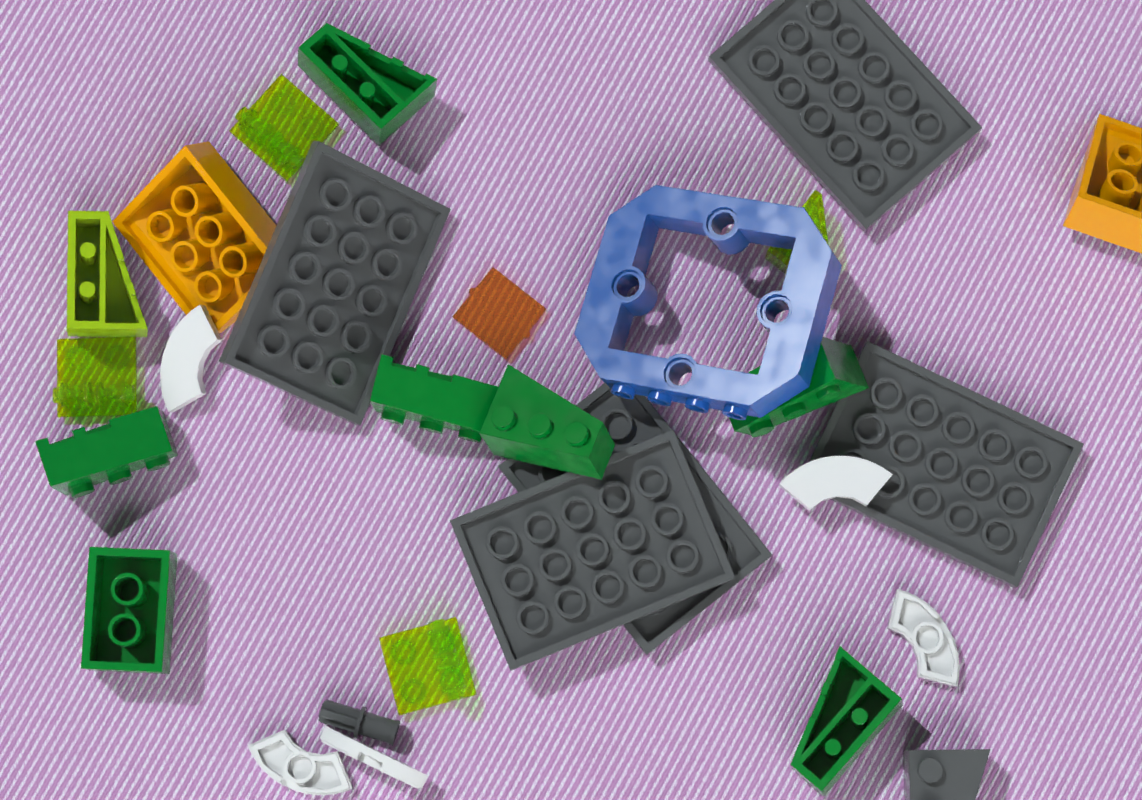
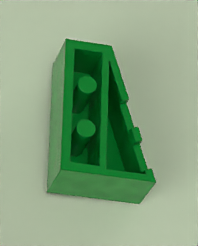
[298,23,437,146]
[729,337,869,437]
[370,354,498,443]
[480,364,615,480]
[35,406,178,498]
[790,646,903,797]

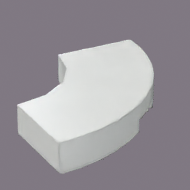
[160,305,222,412]
[779,456,893,511]
[887,589,960,687]
[319,726,428,789]
[248,730,354,795]

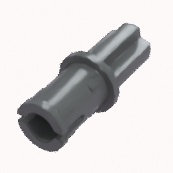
[319,700,400,746]

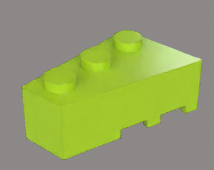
[67,211,148,337]

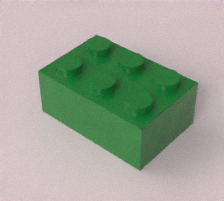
[81,547,177,674]

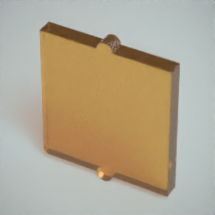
[452,267,547,360]

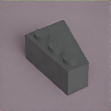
[903,749,991,800]

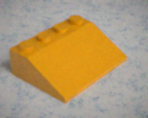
[1063,114,1142,253]
[112,141,277,334]

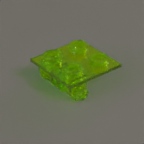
[229,74,339,182]
[53,337,137,418]
[379,617,477,716]

